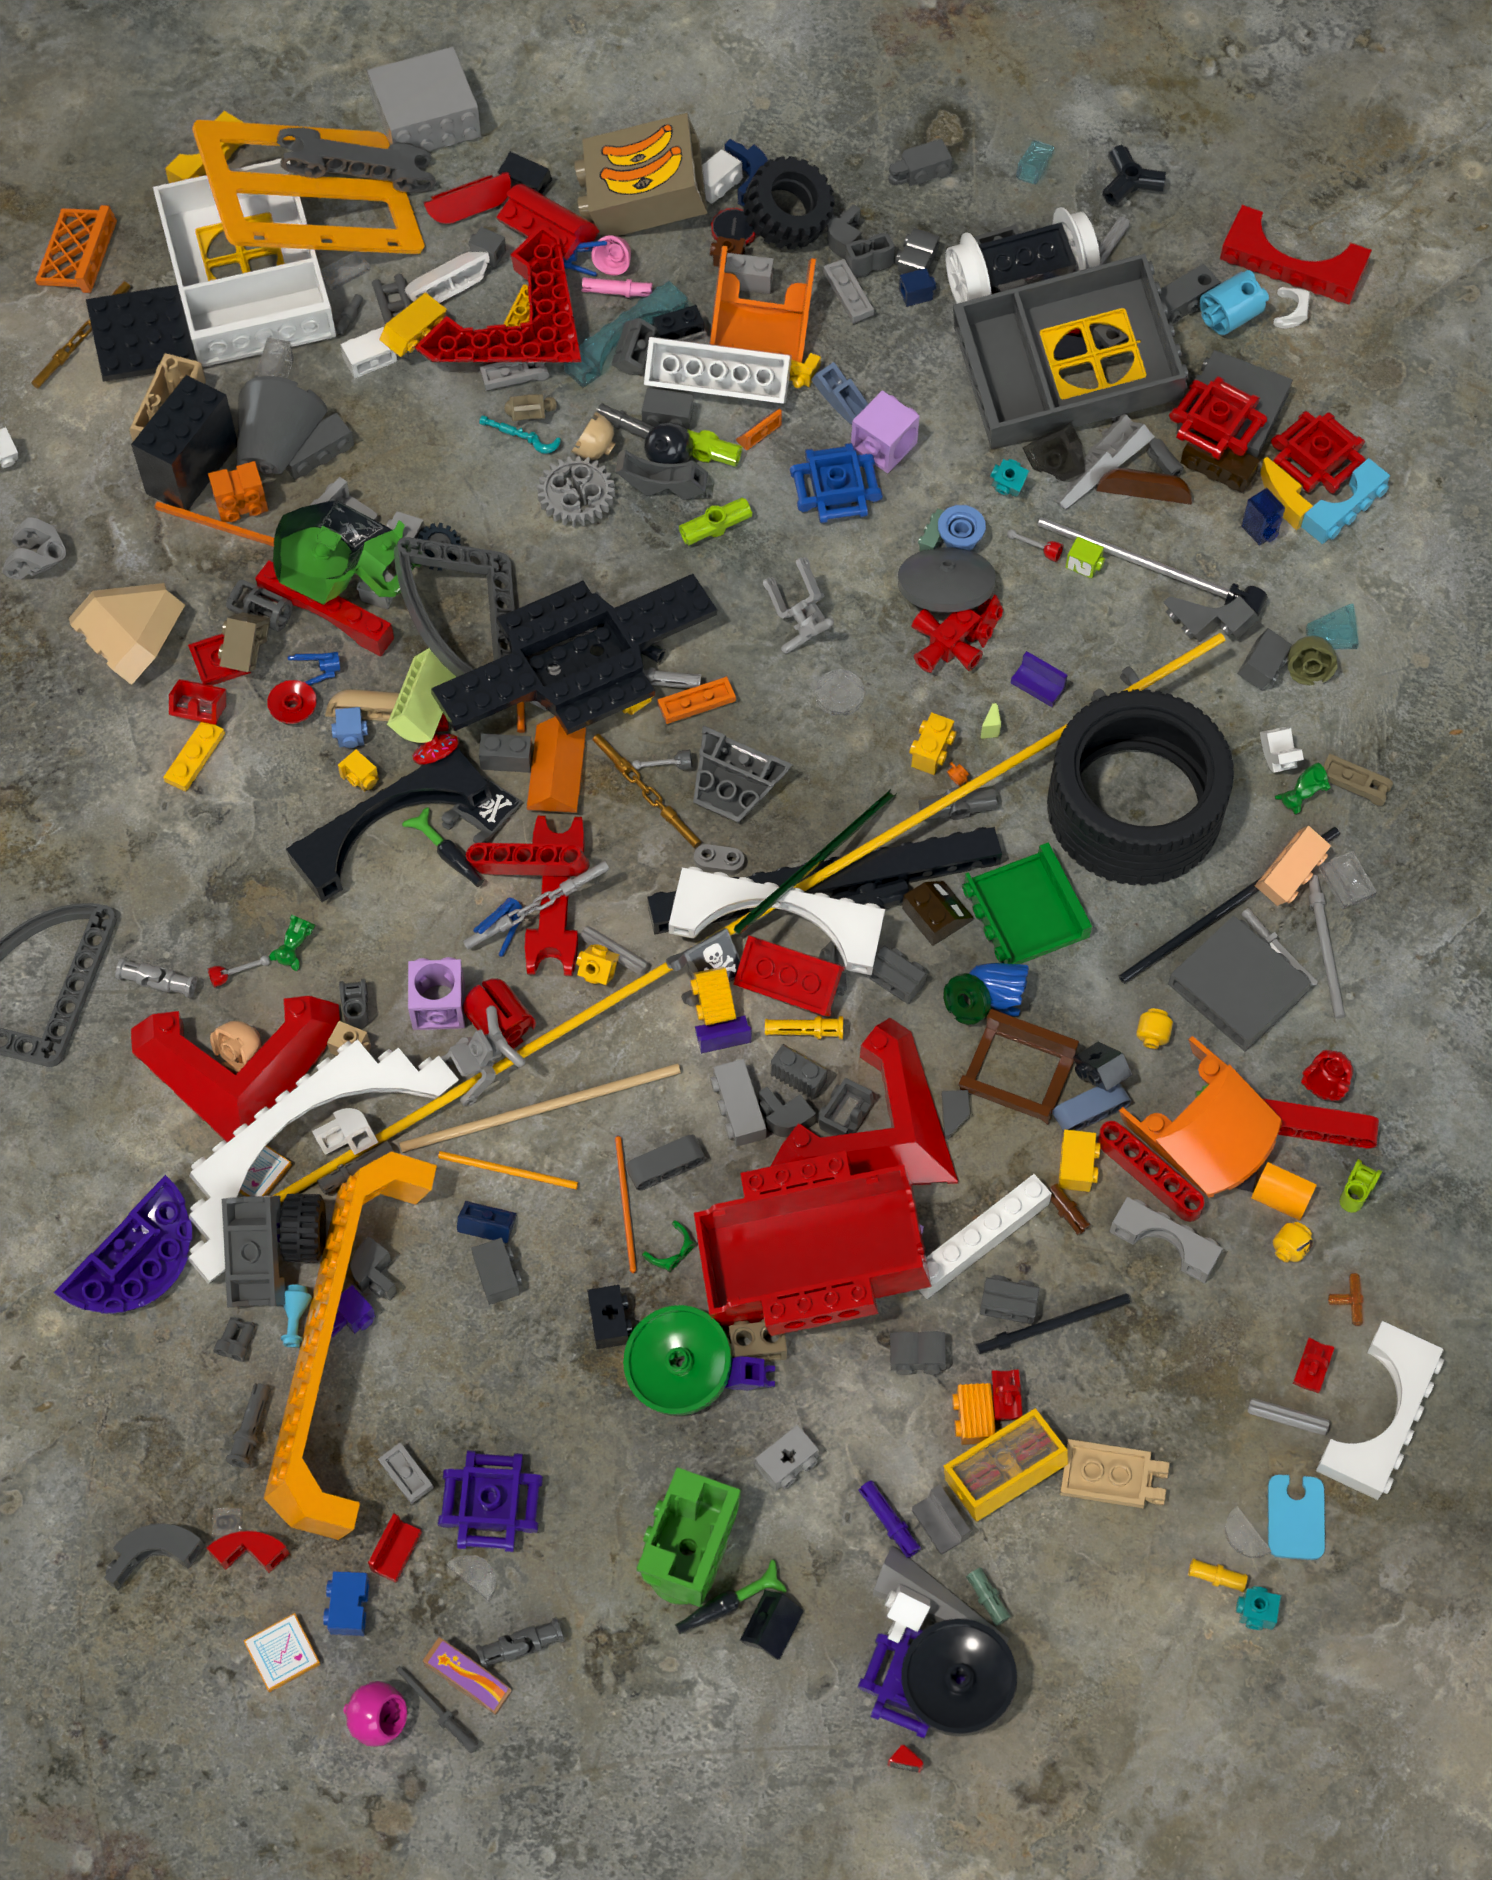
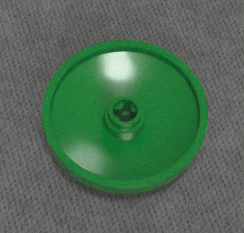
[623,1305,733,1416]

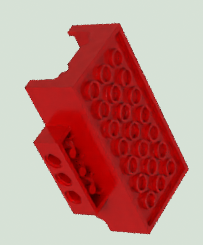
[694,1151,932,1336]

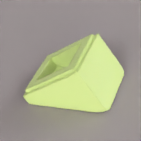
[981,703,1001,739]

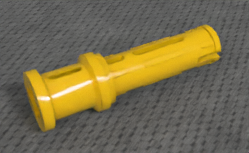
[765,1016,843,1039]

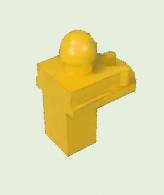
[789,353,821,388]

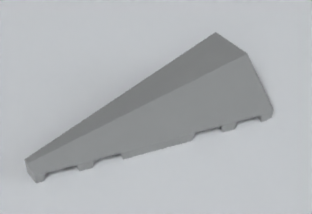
[1056,414,1155,510]
[873,1546,1009,1643]

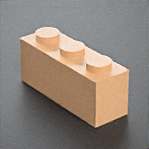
[1255,826,1331,906]

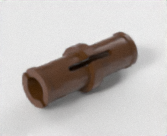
[1050,1183,1091,1236]

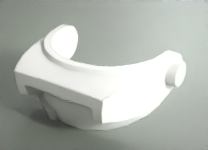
[1274,287,1310,328]

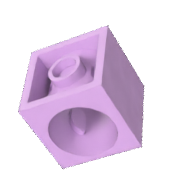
[851,391,920,473]
[408,957,465,1030]

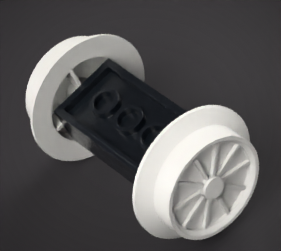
[946,207,1100,304]

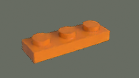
[658,677,736,724]

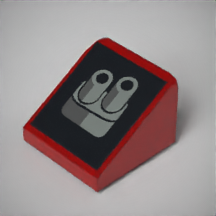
[887,1745,924,1773]

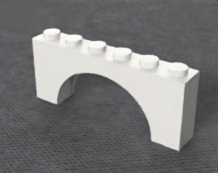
[1316,1321,1444,1500]

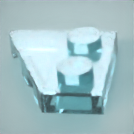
[1306,604,1359,649]

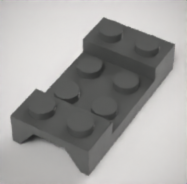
[222,1195,286,1308]

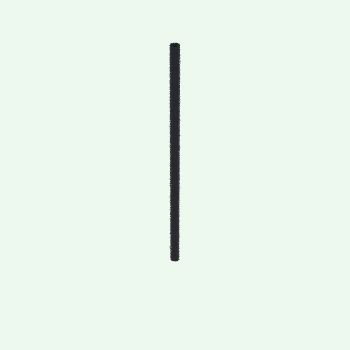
[1119,827,1340,984]

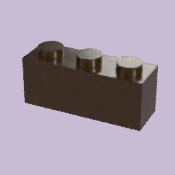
[1180,430,1260,494]

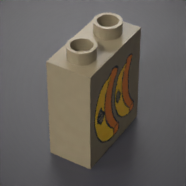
[575,113,708,238]

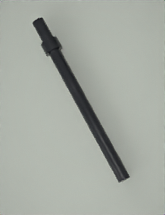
[975,1293,1130,1355]

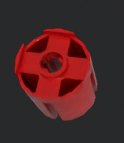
[463,978,536,1049]

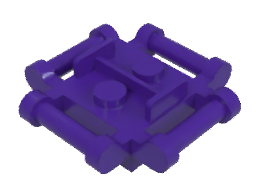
[438,1450,543,1552]
[857,1627,965,1739]

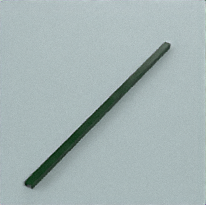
[734,789,897,934]

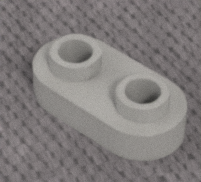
[694,844,744,875]

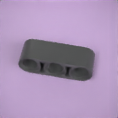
[625,1135,706,1191]

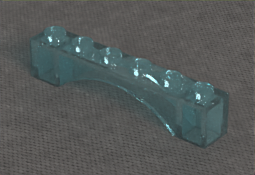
[564,281,688,388]

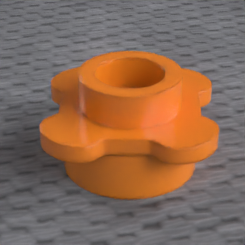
[946,762,969,787]

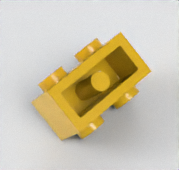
[909,712,957,775]

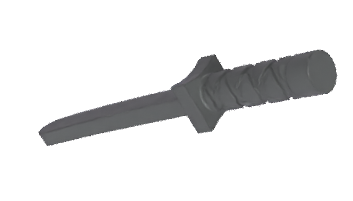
[396,1666,479,1753]

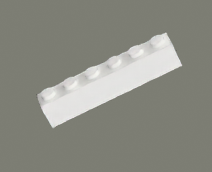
[919,1174,1052,1299]

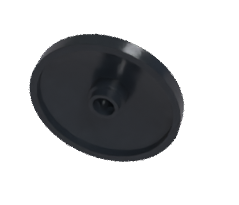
[901,1619,1018,1737]

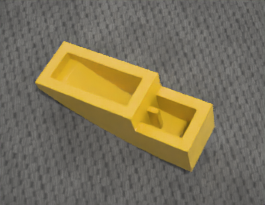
[1260,457,1313,530]

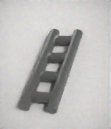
[372,274,412,357]

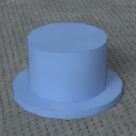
[938,505,986,551]

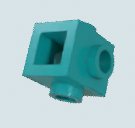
[990,459,1029,497]
[1236,1586,1281,1630]

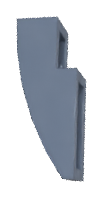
[811,362,868,425]

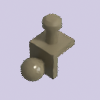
[504,394,557,421]

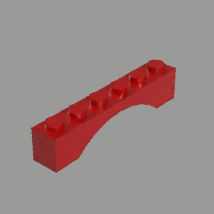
[255,560,394,657]

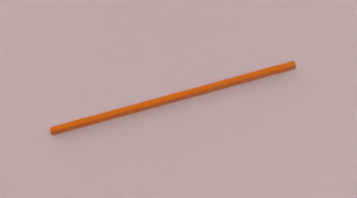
[155,501,274,547]

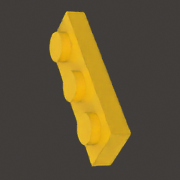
[163,722,225,792]

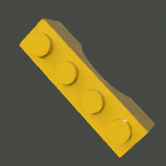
[165,111,244,183]

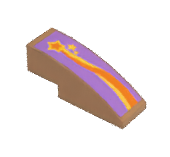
[423,1637,512,1715]

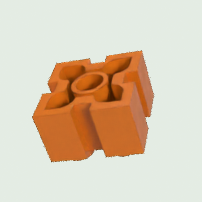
[208,461,268,523]

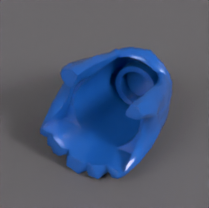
[969,963,1029,1016]

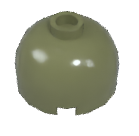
[1287,636,1337,685]

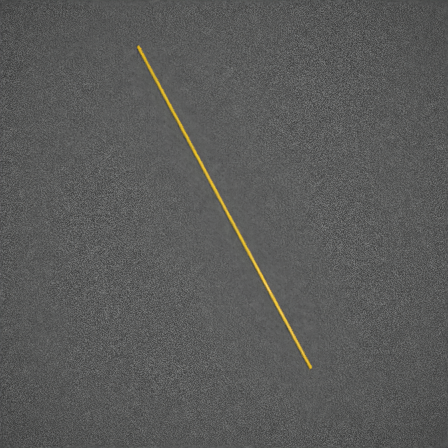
[273,633,1225,1203]

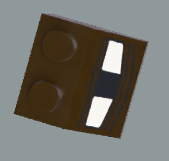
[902,881,974,946]

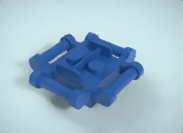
[790,443,883,523]

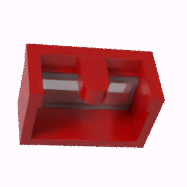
[169,679,226,725]

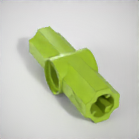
[687,430,742,466]
[679,497,752,546]

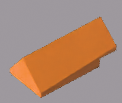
[527,716,586,813]

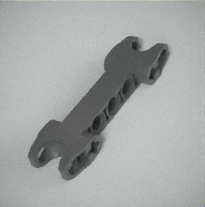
[277,128,436,193]

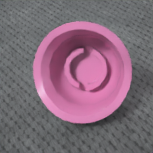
[592,235,631,275]

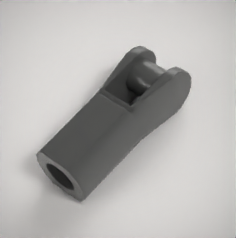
[1147,438,1184,476]

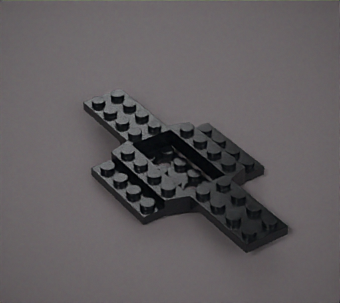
[431,574,717,735]

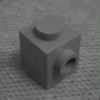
[468,227,506,268]

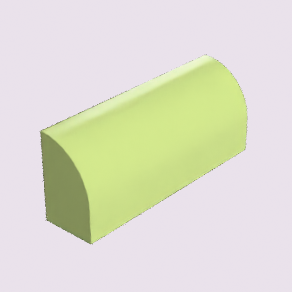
[387,648,456,743]

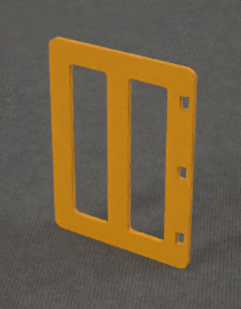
[192,120,424,254]

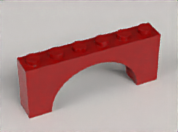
[1220,205,1372,305]

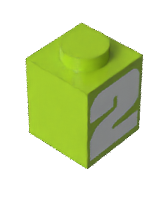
[1065,536,1105,578]

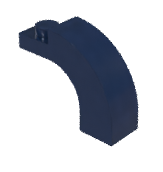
[725,139,768,207]

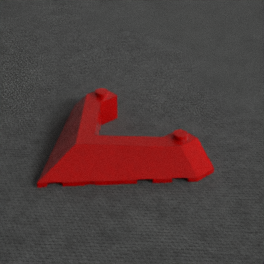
[414,225,581,362]
[131,996,340,1142]
[771,1018,958,1185]

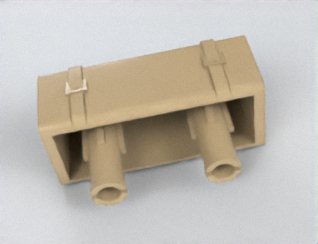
[129,354,206,441]

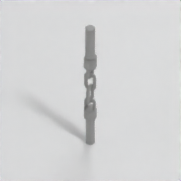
[463,861,610,949]

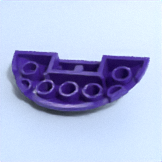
[54,1175,192,1314]

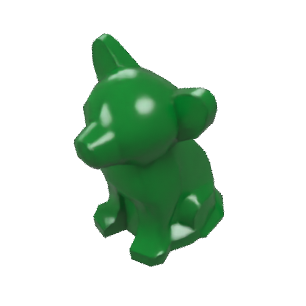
[1275,762,1331,814]
[269,914,316,971]

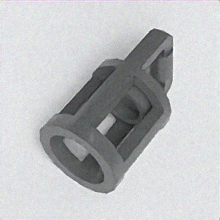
[226,580,293,632]

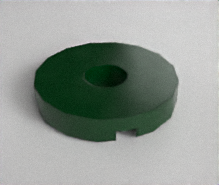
[943,973,991,1025]

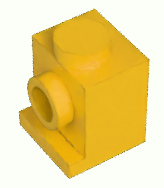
[338,749,379,792]

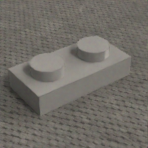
[378,1442,433,1504]

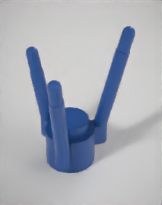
[563,241,607,277]
[287,652,340,686]
[473,897,523,957]

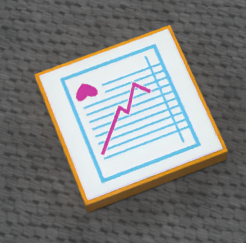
[239,1145,292,1197]
[244,1613,321,1693]

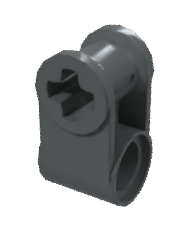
[339,979,369,1029]

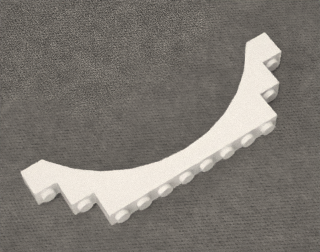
[188,1039,459,1284]

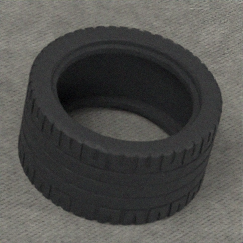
[1047,689,1234,885]

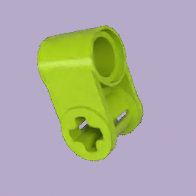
[1339,1159,1382,1213]

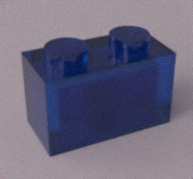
[1241,488,1286,546]

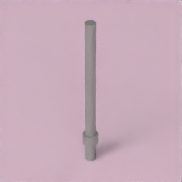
[1308,875,1345,1019]

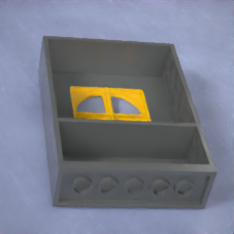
[953,253,1189,450]

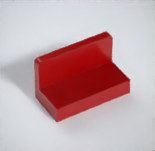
[368,1513,422,1583]

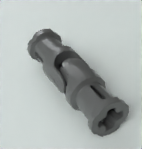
[476,1617,564,1670]

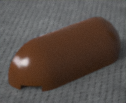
[1096,468,1192,505]

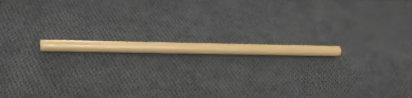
[400,1063,681,1153]

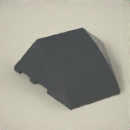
[693,725,793,823]

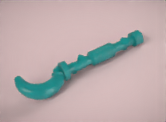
[479,415,561,454]

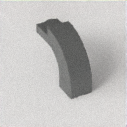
[104,1524,205,1591]

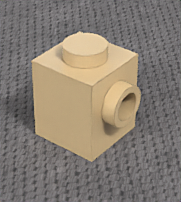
[327,1021,371,1056]

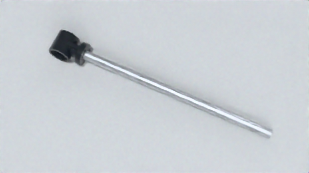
[1037,517,1268,617]

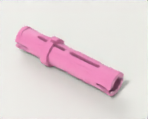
[582,277,653,298]

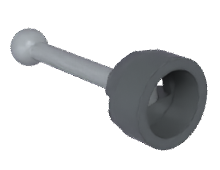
[632,749,692,770]

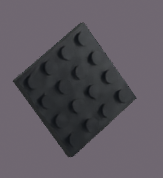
[86,285,195,382]

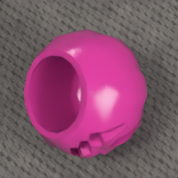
[343,1681,407,1747]

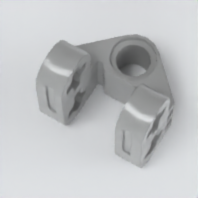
[2,518,66,580]

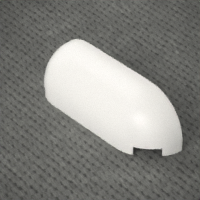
[405,252,489,303]

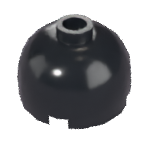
[644,422,693,464]

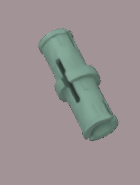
[966,1568,1011,1626]

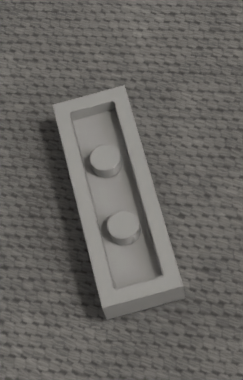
[823,259,874,323]

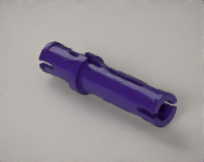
[858,1480,921,1559]

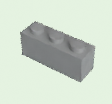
[710,1059,766,1147]

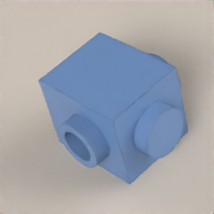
[331,707,368,748]

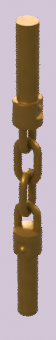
[31,281,131,388]
[592,734,702,849]

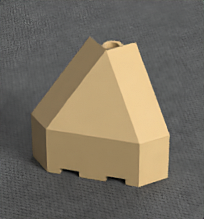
[69,583,185,685]

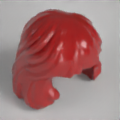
[1301,1050,1353,1101]

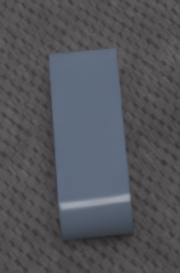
[1052,1083,1131,1132]

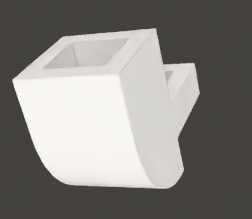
[1260,727,1304,773]
[312,1108,378,1155]

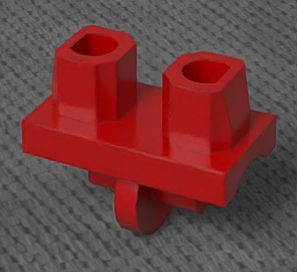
[1292,1338,1335,1394]
[991,1370,1022,1421]

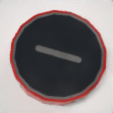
[711,208,756,245]

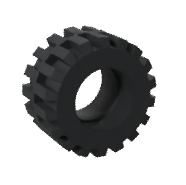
[280,1194,326,1262]

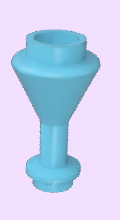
[281,1285,312,1348]

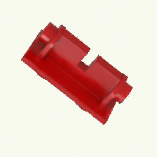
[965,595,1003,648]

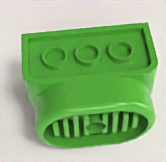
[636,1467,741,1608]

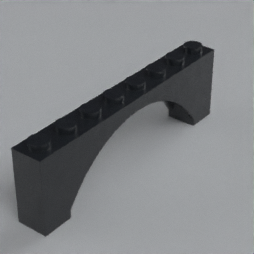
[286,747,492,902]

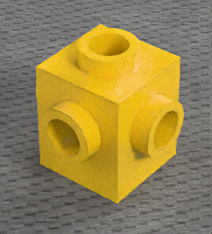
[576,944,620,985]

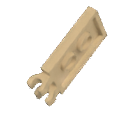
[1061,1439,1169,1508]

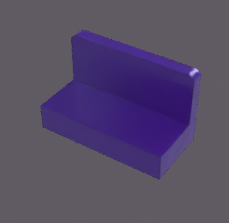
[1010,651,1068,707]
[695,1016,752,1054]

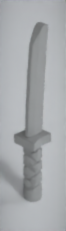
[1241,908,1318,986]

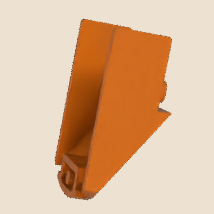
[710,246,816,363]
[1119,1036,1282,1198]

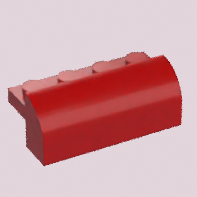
[496,184,600,260]

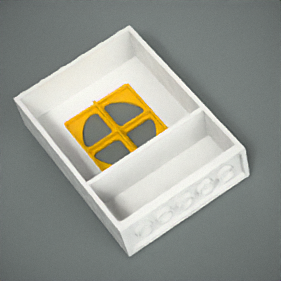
[153,159,336,367]

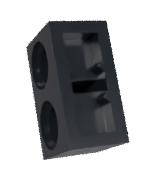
[652,305,704,342]

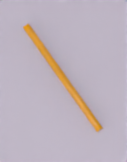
[438,1151,578,1190]

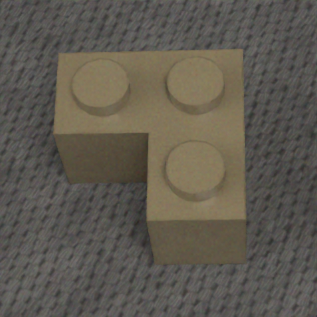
[218,612,270,672]

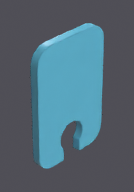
[1268,1475,1325,1560]

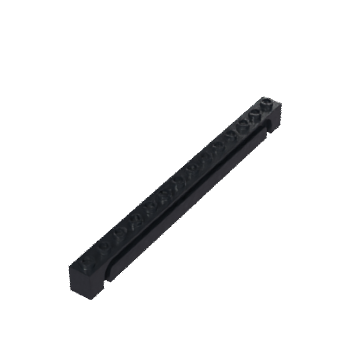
[647,827,1002,935]

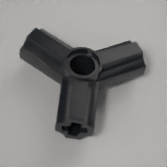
[1102,145,1166,206]

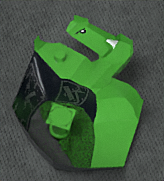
[273,501,421,605]

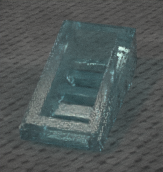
[1016,140,1054,184]

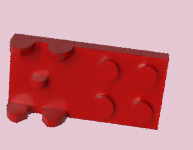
[733,935,846,1016]

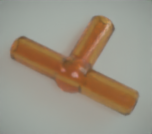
[1328,1273,1364,1326]

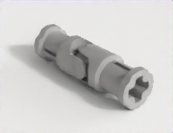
[115,957,197,998]

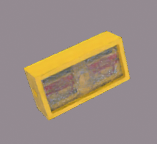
[943,1408,1068,1522]

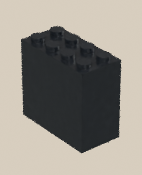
[131,375,237,510]

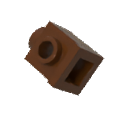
[710,236,745,267]

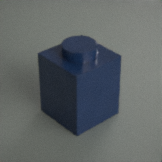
[899,268,936,307]

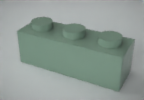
[918,508,944,551]

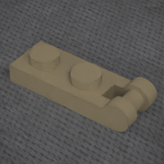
[1323,753,1393,806]

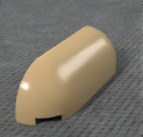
[325,689,399,721]

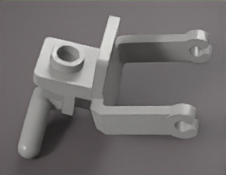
[763,557,834,654]
[441,1006,525,1106]

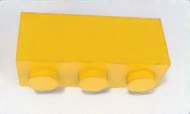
[379,292,447,357]

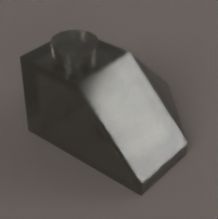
[1023,422,1085,481]

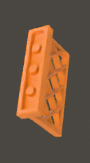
[35,205,117,293]

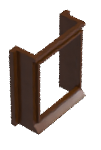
[958,1009,1079,1125]

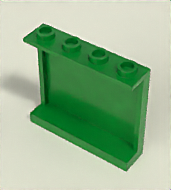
[962,842,1092,964]

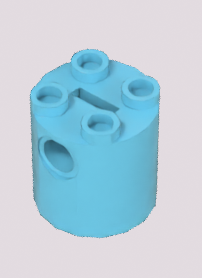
[1200,270,1269,335]

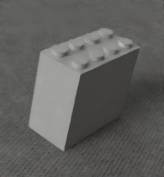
[367,47,481,152]

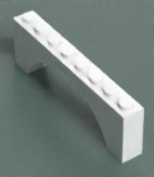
[669,867,885,975]

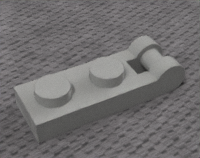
[480,362,549,391]

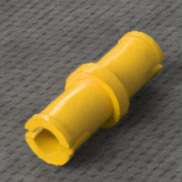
[1188,1558,1248,1592]

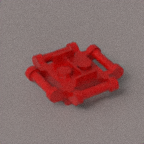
[1169,376,1267,460]
[1271,411,1366,493]

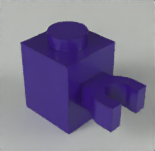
[331,1285,376,1337]
[725,1356,775,1391]

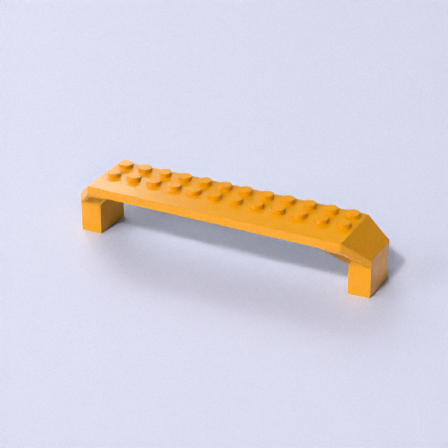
[264,1151,437,1540]

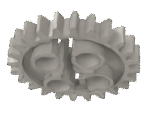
[537,456,615,527]

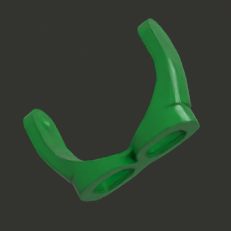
[642,1220,695,1273]

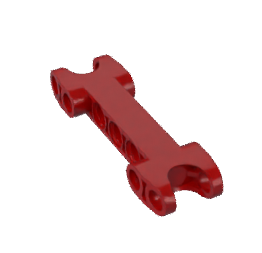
[524,815,585,976]

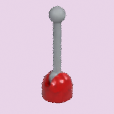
[1007,529,1064,562]
[207,955,270,988]

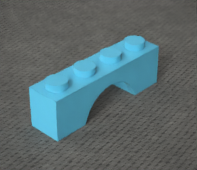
[1301,458,1390,544]

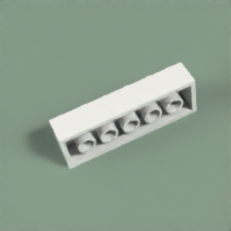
[644,337,792,403]

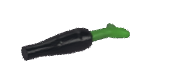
[402,807,484,887]
[675,1559,787,1634]

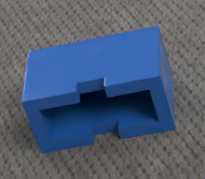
[323,1571,370,1636]

